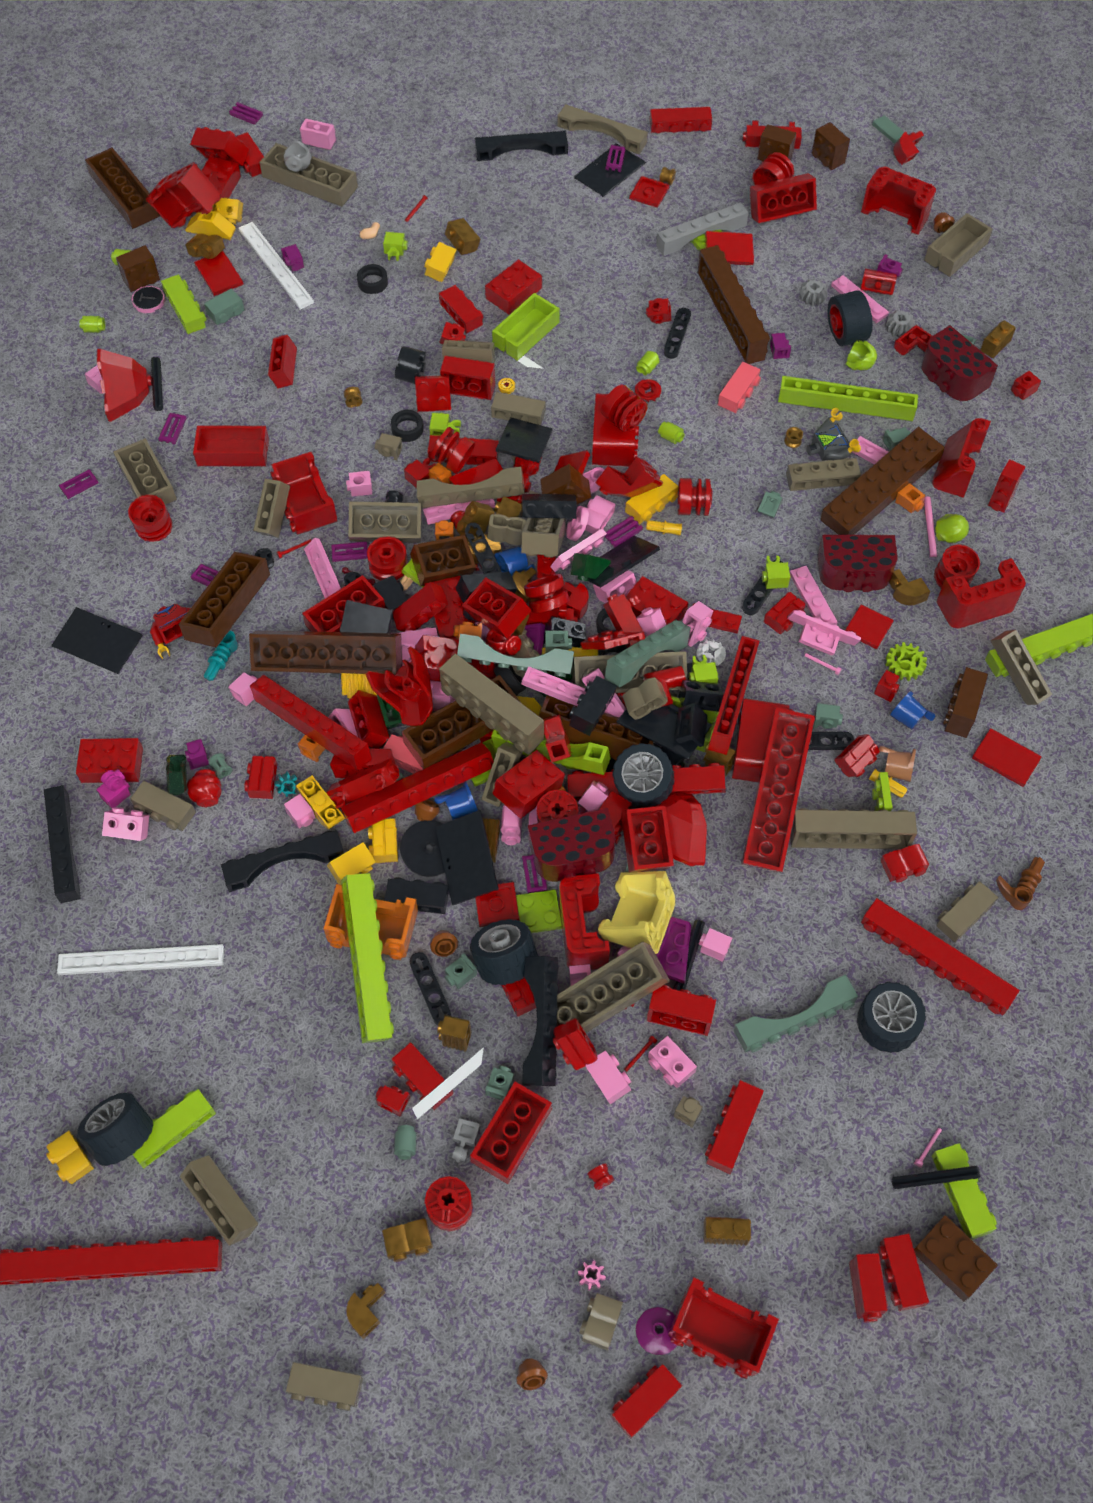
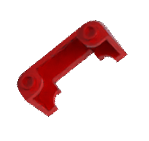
[932,418,991,498]

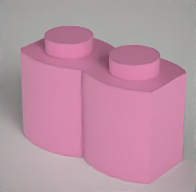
[585,495,615,534]
[501,805,522,845]

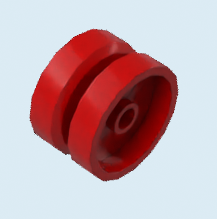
[367,536,408,581]
[523,574,570,613]

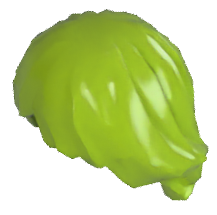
[846,340,877,371]
[935,514,969,543]

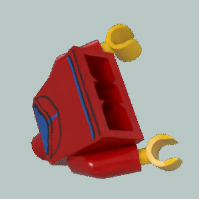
[150,604,191,659]

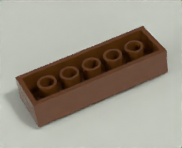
[85,147,160,229]
[179,552,270,648]
[402,675,521,769]
[539,695,653,760]

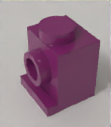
[281,244,304,271]
[877,254,903,278]
[770,333,791,359]
[185,739,209,770]

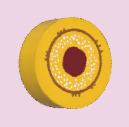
[498,378,515,394]

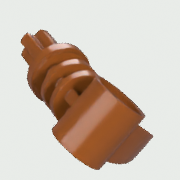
[996,857,1045,910]

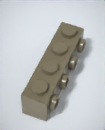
[786,458,861,491]
[990,630,1052,705]
[180,1155,258,1246]

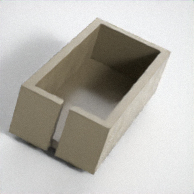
[924,213,993,277]

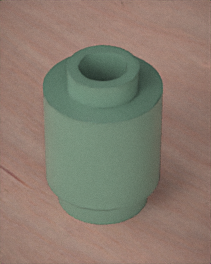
[394,1125,417,1160]

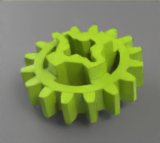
[885,642,927,681]

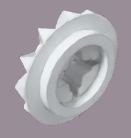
[696,639,726,666]

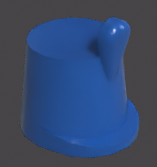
[494,547,535,576]
[890,691,935,730]
[434,782,478,820]

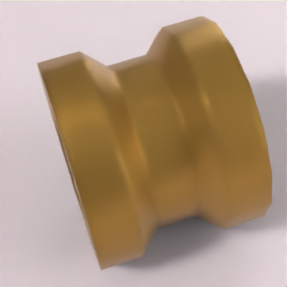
[659,167,676,185]
[344,387,362,408]
[785,427,803,448]

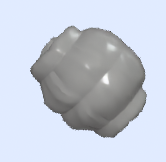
[284,141,312,172]

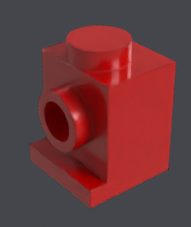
[874,670,900,702]
[375,1085,411,1117]

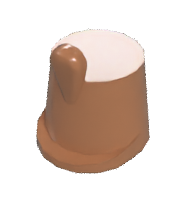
[879,746,916,782]

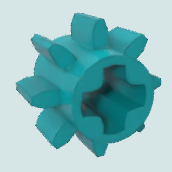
[274,771,299,797]

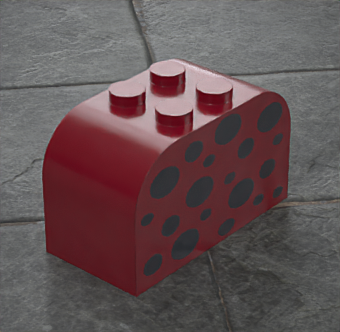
[921,325,998,401]
[817,535,898,592]
[528,808,615,882]

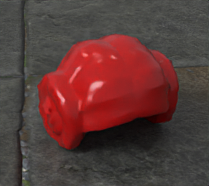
[486,629,522,656]
[187,769,222,808]

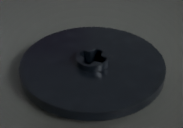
[400,820,450,877]

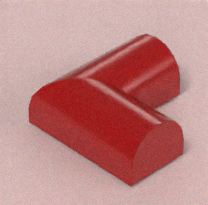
[894,325,932,355]
[643,666,686,706]

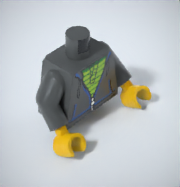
[806,408,861,461]

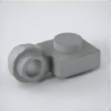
[452,1118,480,1163]

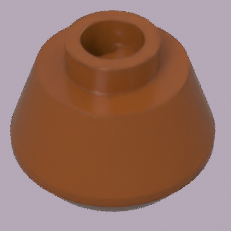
[934,212,955,233]
[415,799,440,821]
[430,930,458,957]
[516,1358,548,1390]

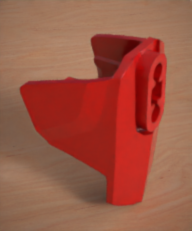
[365,646,433,726]

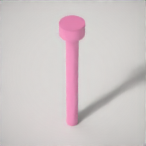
[805,653,842,675]
[914,1128,942,1168]

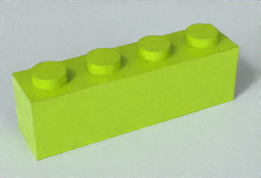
[161,274,207,334]
[133,1089,216,1168]
[931,1143,997,1240]

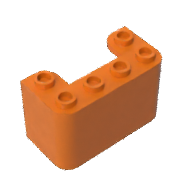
[323,884,418,960]

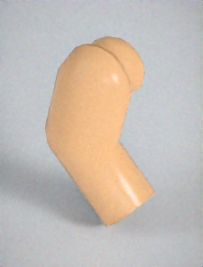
[360,222,380,239]

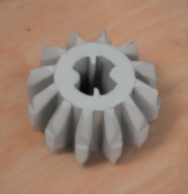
[799,278,828,307]
[886,309,915,337]

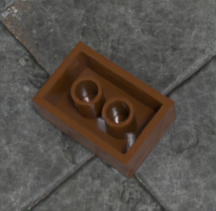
[410,535,476,587]
[943,667,988,738]
[914,1215,998,1302]

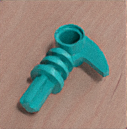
[204,630,238,681]

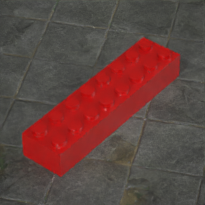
[741,708,815,873]

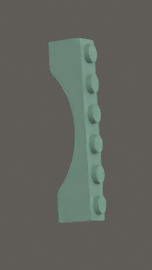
[605,620,691,688]
[457,634,574,677]
[733,975,858,1053]

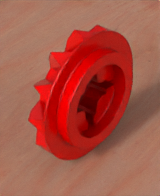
[634,379,661,402]

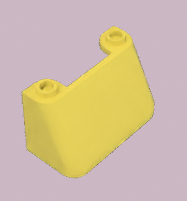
[598,871,675,954]

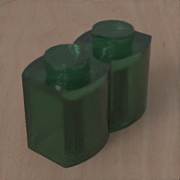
[166,754,187,795]

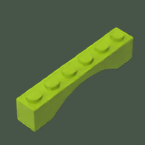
[491,729,610,775]

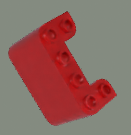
[146,162,221,228]
[861,166,936,235]
[592,393,639,467]
[270,451,338,535]
[936,558,1026,629]
[732,698,793,782]
[559,873,610,970]
[668,1277,779,1379]

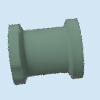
[208,753,233,779]

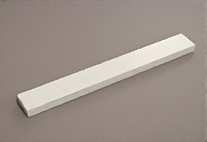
[239,222,314,309]
[57,944,224,975]

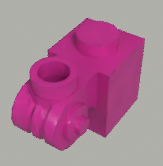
[96,769,131,808]

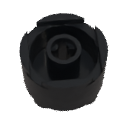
[395,346,426,384]

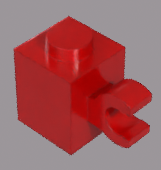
[404,458,436,489]

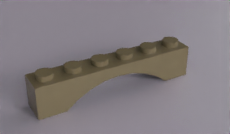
[558,104,648,154]
[417,467,525,508]

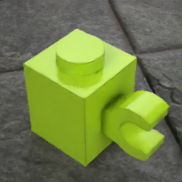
[383,232,408,261]
[429,413,461,436]
[762,555,790,589]
[689,655,718,684]

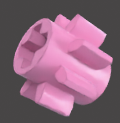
[578,1260,606,1291]

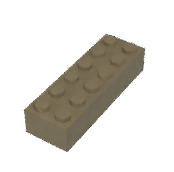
[260,143,358,207]
[571,651,688,693]
[439,654,544,755]
[790,808,917,849]
[557,941,670,1033]

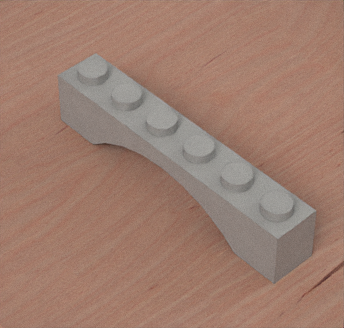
[656,202,748,256]

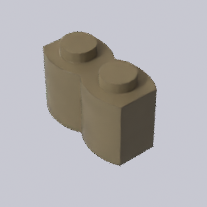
[487,514,526,545]
[623,678,668,720]
[579,1293,623,1351]

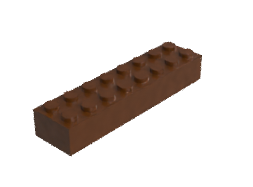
[697,245,770,364]
[820,426,945,535]
[249,630,402,675]

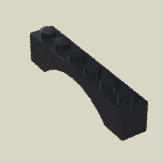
[475,131,568,161]
[44,785,81,903]
[221,830,344,892]
[522,956,559,1086]

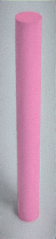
[924,496,937,557]

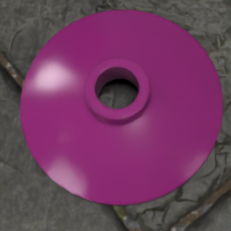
[636,1307,677,1355]

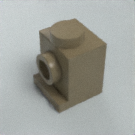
[375,433,403,460]
[674,1096,703,1128]

